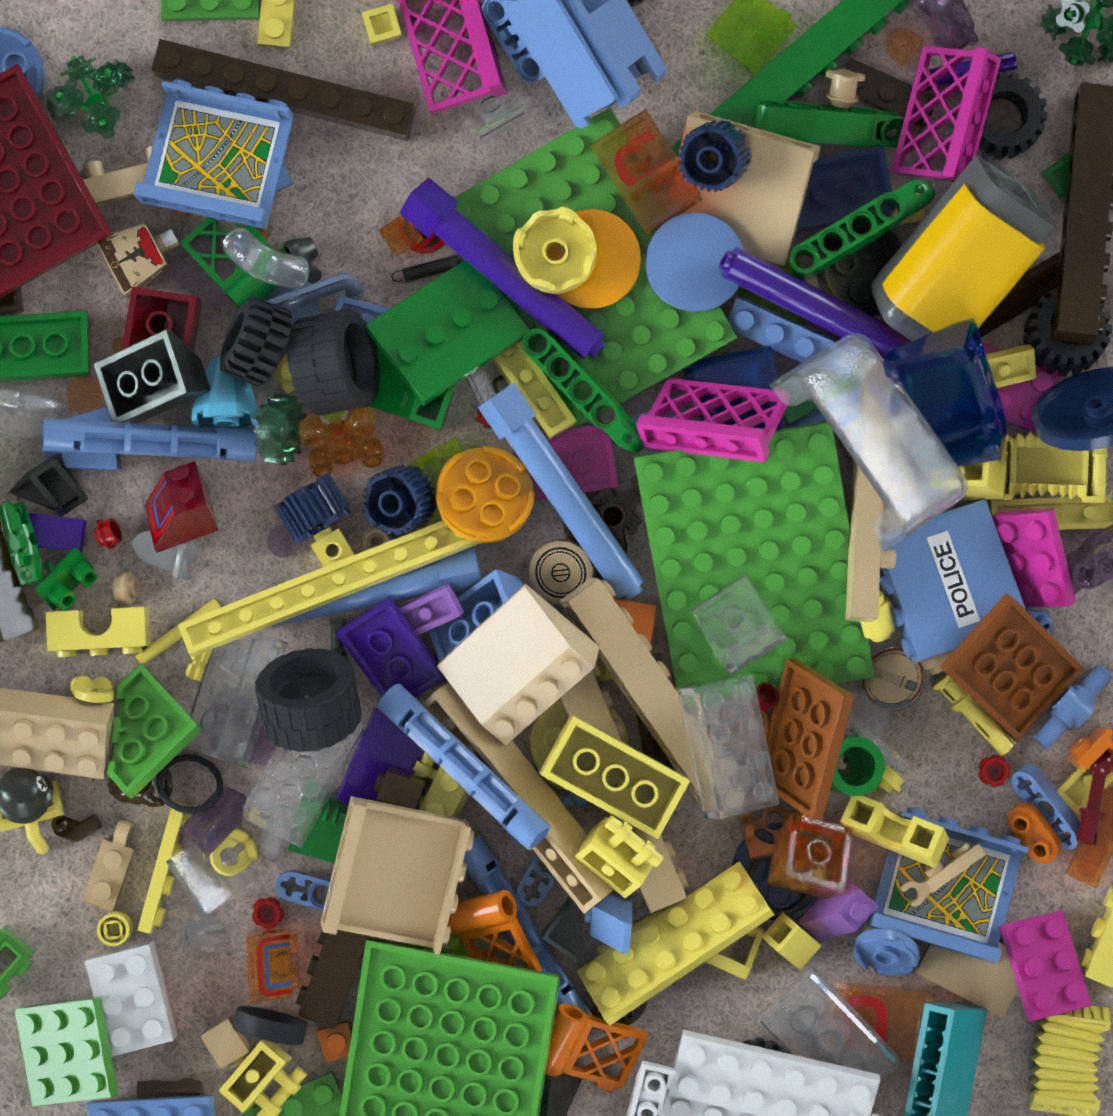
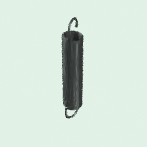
[391,254,462,282]

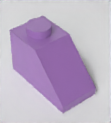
[798,873,879,942]

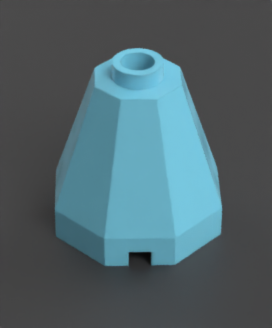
[192,353,260,429]

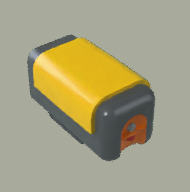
[871,155,1056,356]

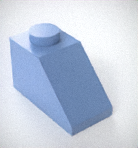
[584,893,633,954]

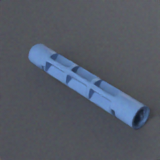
[42,418,257,461]
[377,684,551,850]
[463,833,590,1014]

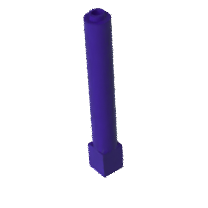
[399,177,606,360]
[719,247,941,378]

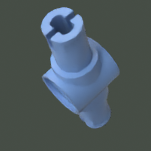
[1033,665,1113,750]

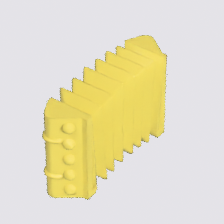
[993,430,1108,503]
[1029,1005,1111,1116]

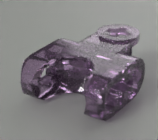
[908,0,979,60]
[1065,525,1113,594]

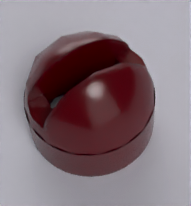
[750,682,779,712]

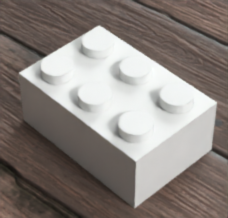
[85,940,178,1057]

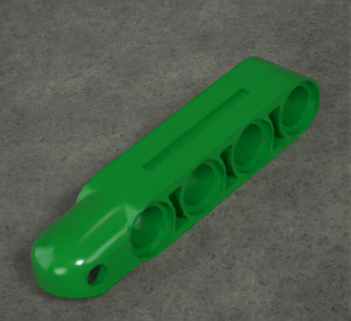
[753,100,905,148]
[789,179,935,280]
[522,328,644,454]

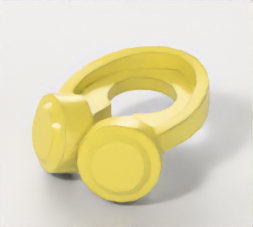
[70,675,114,703]
[210,828,259,876]

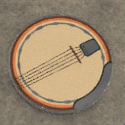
[861,647,926,712]

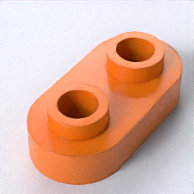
[1007,802,1062,864]

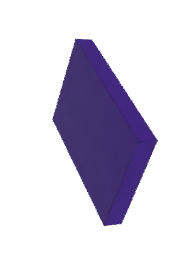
[335,596,445,697]
[335,707,425,804]

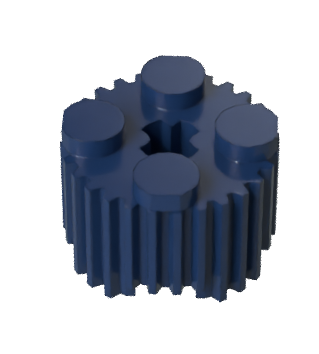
[678,120,752,192]
[361,465,437,535]
[273,472,352,545]

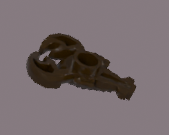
[562,475,642,554]

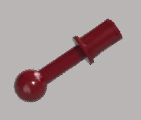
[1076,751,1113,846]

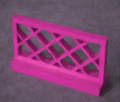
[399,0,508,115]
[891,46,1001,182]
[636,378,791,463]

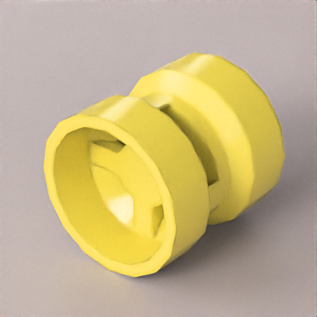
[97,911,134,946]

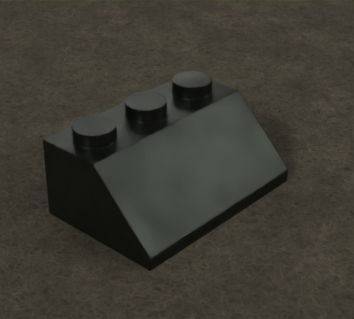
[94,329,211,424]

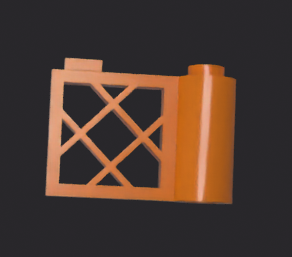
[447,889,543,972]
[546,1003,648,1092]

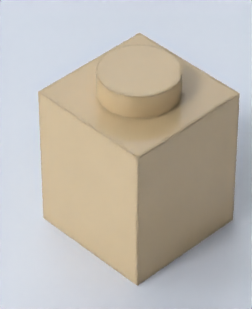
[200,1014,252,1070]

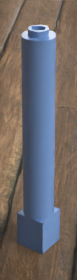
[478,382,645,601]
[267,546,482,628]

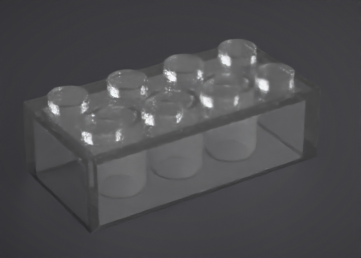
[677,674,780,819]
[243,695,364,848]

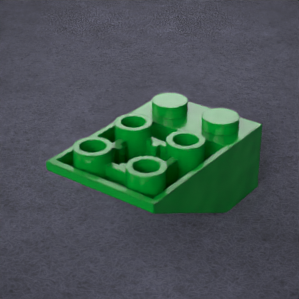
[367,342,458,432]

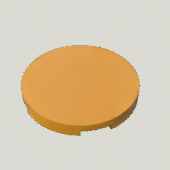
[546,209,642,309]
[435,446,535,543]

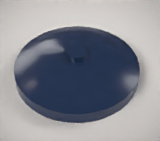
[1032,367,1113,451]

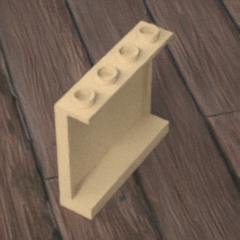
[666,111,821,268]
[320,796,474,955]

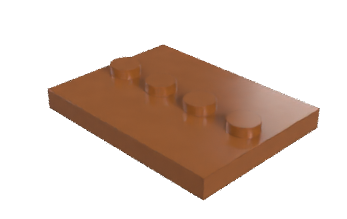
[940,593,1084,742]
[756,658,854,820]

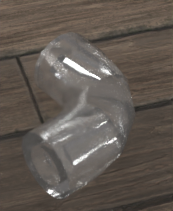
[223,228,309,289]

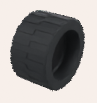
[287,309,380,416]
[254,648,362,752]

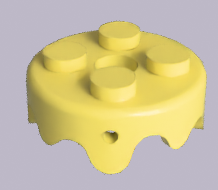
[513,207,597,294]

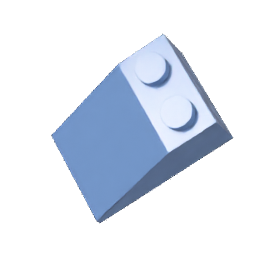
[428,570,523,661]

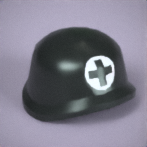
[0,768,53,824]

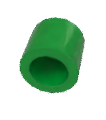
[830,735,885,796]

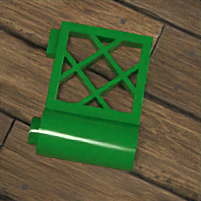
[179,217,295,308]

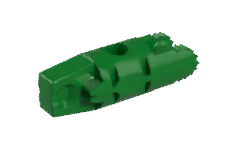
[0,502,43,585]

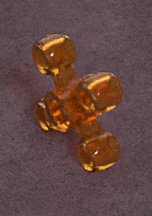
[299,407,385,477]

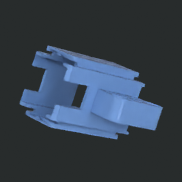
[482,0,667,129]

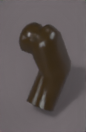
[51,813,103,842]

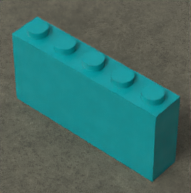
[904,1002,987,1116]

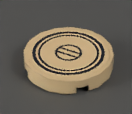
[529,539,595,604]

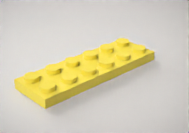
[576,861,774,1026]

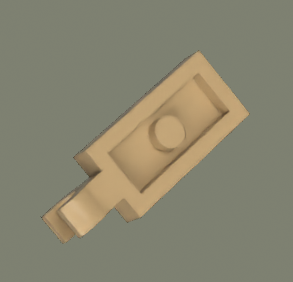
[82,819,136,911]
[899,842,986,907]

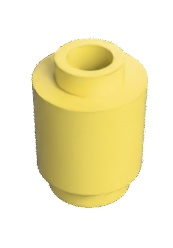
[860,591,896,642]

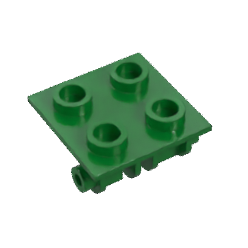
[288,787,349,863]

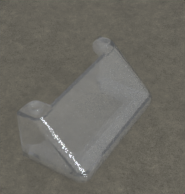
[769,333,968,552]

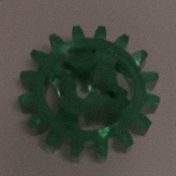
[253,393,308,466]

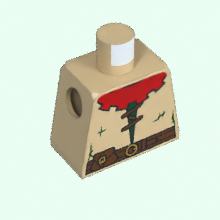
[97,223,180,298]

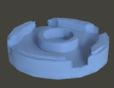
[853,929,920,977]

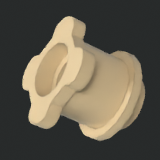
[826,68,865,108]

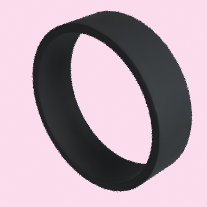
[232,1006,308,1045]

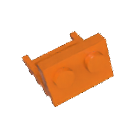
[1066,726,1113,771]

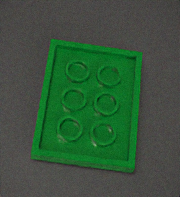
[365,260,530,406]

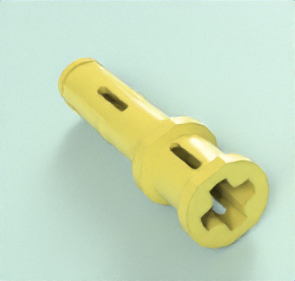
[932,673,1016,756]

